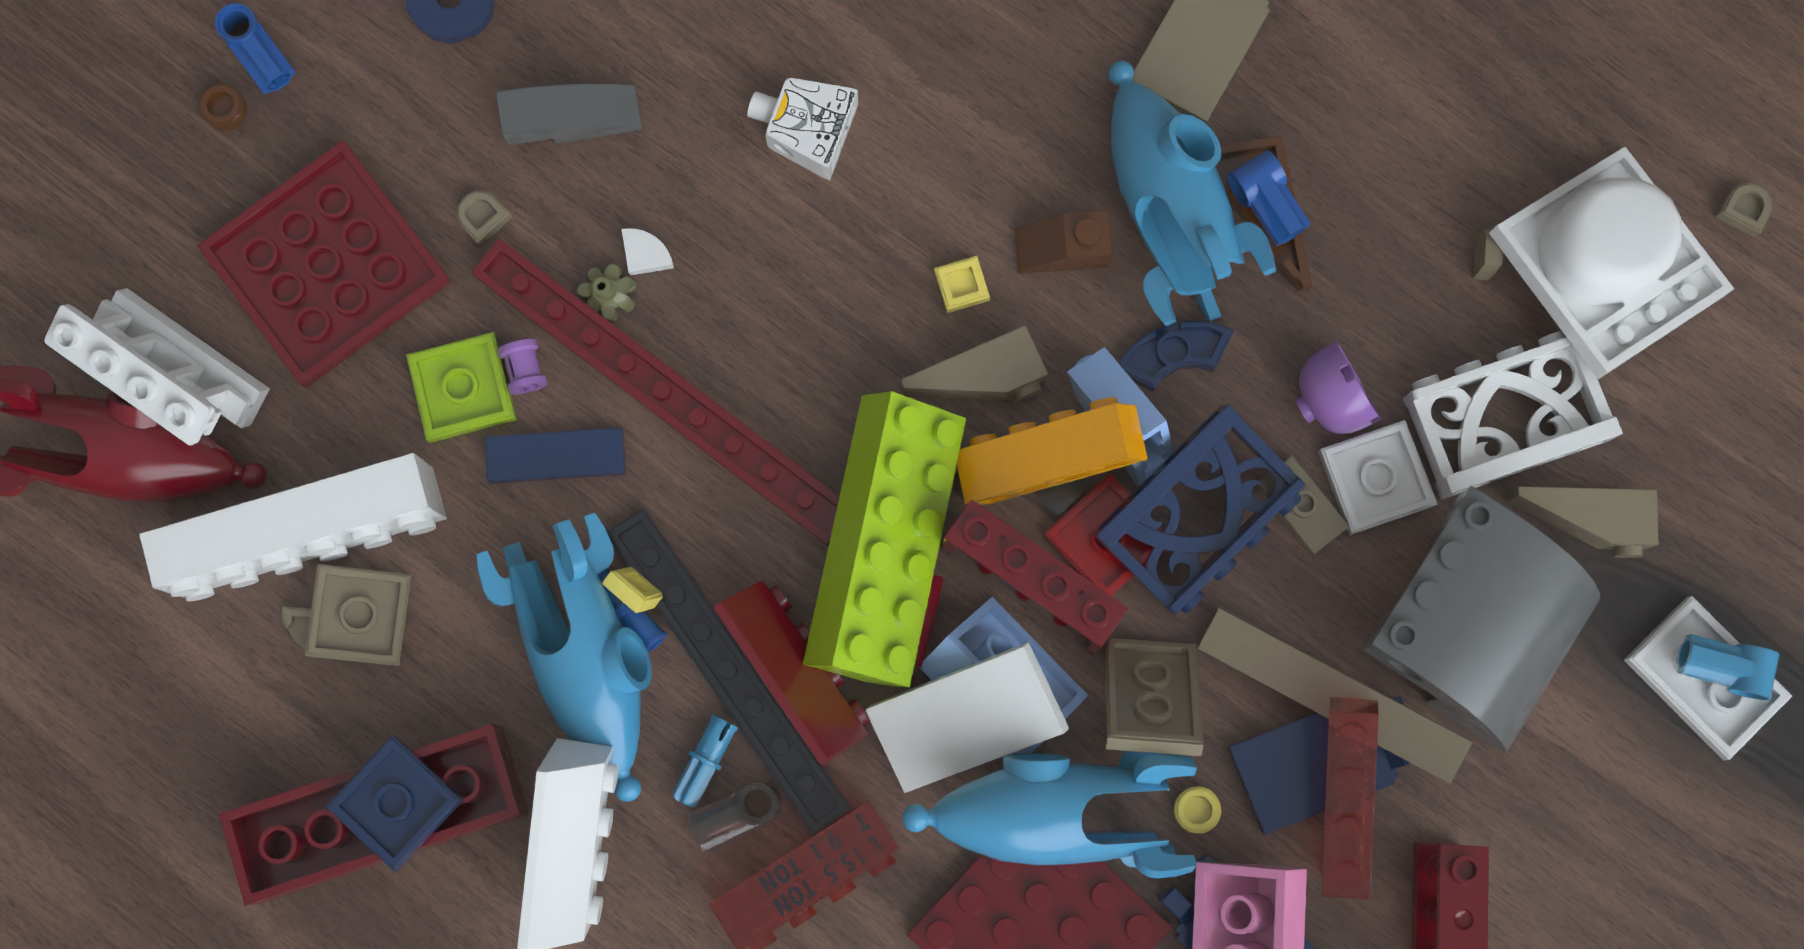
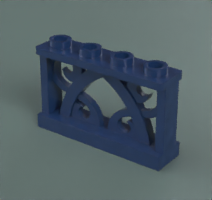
[1091,404,1306,615]

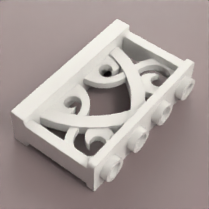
[1403,331,1623,500]

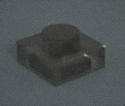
[1032,478,1091,519]

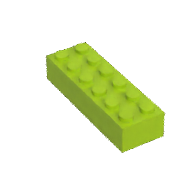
[803,391,966,688]

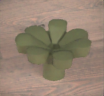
[577,264,636,322]

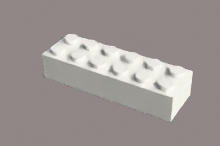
[139,453,447,601]

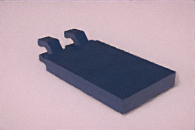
[1227,696,1410,835]

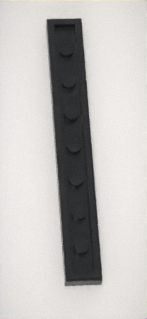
[607,508,852,836]

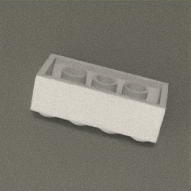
[517,738,619,949]

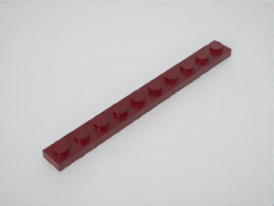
[471,238,839,546]

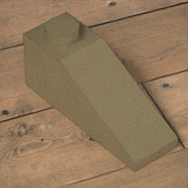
[901,325,1048,402]
[1506,487,1659,558]

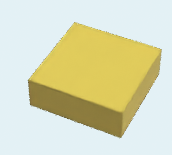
[934,256,990,313]
[602,567,663,613]

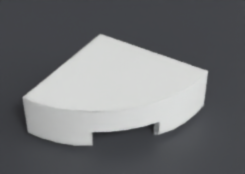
[622,228,674,276]

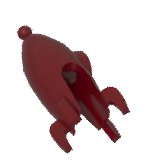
[0,365,266,502]

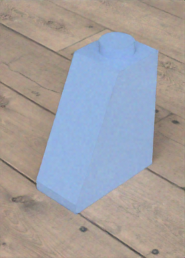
[1067,347,1174,487]

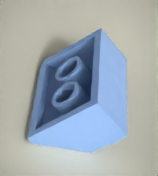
[919,597,1088,755]

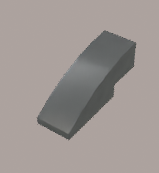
[496,84,643,145]

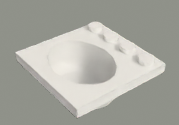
[1489,147,1734,379]

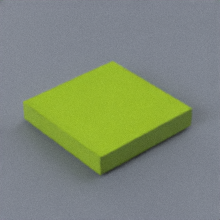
[406,332,517,443]

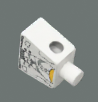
[747,78,859,180]

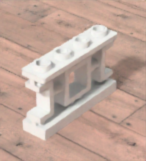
[44,288,270,445]

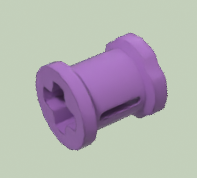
[497,339,548,395]

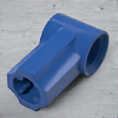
[215,3,296,94]
[1227,150,1311,247]

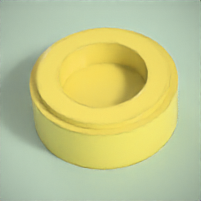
[1173,786,1221,833]

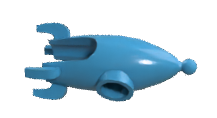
[1108,60,1276,326]
[476,513,652,802]
[902,751,1197,878]

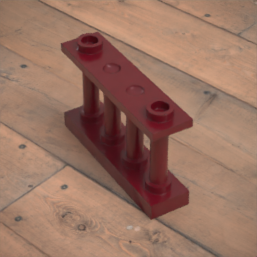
[1411,842,1489,949]

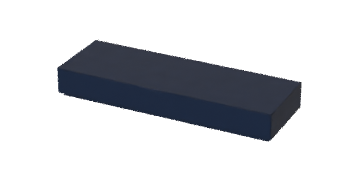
[486,428,626,484]

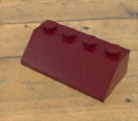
[713,580,871,767]

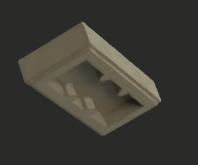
[1256,456,1350,556]

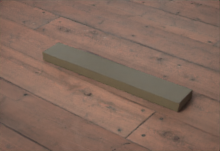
[1197,608,1473,784]

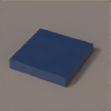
[325,735,464,872]

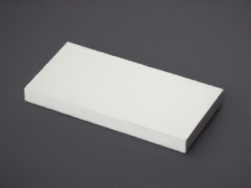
[865,642,1069,793]

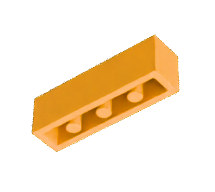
[957,397,1148,505]

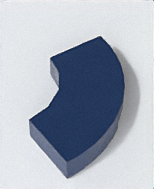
[1118,321,1234,392]

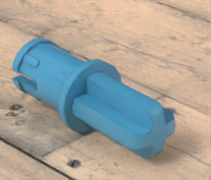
[673,714,738,807]

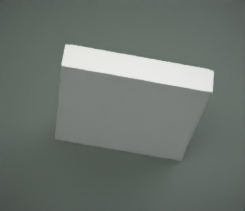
[1317,420,1438,536]

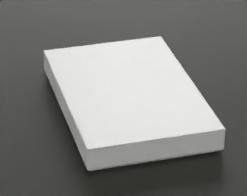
[1624,596,1792,760]

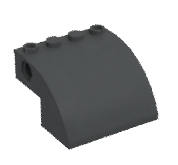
[1362,486,1601,753]

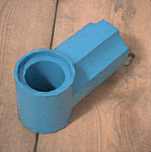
[1676,634,1780,700]

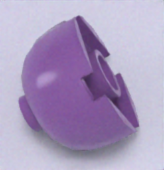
[1295,341,1381,434]

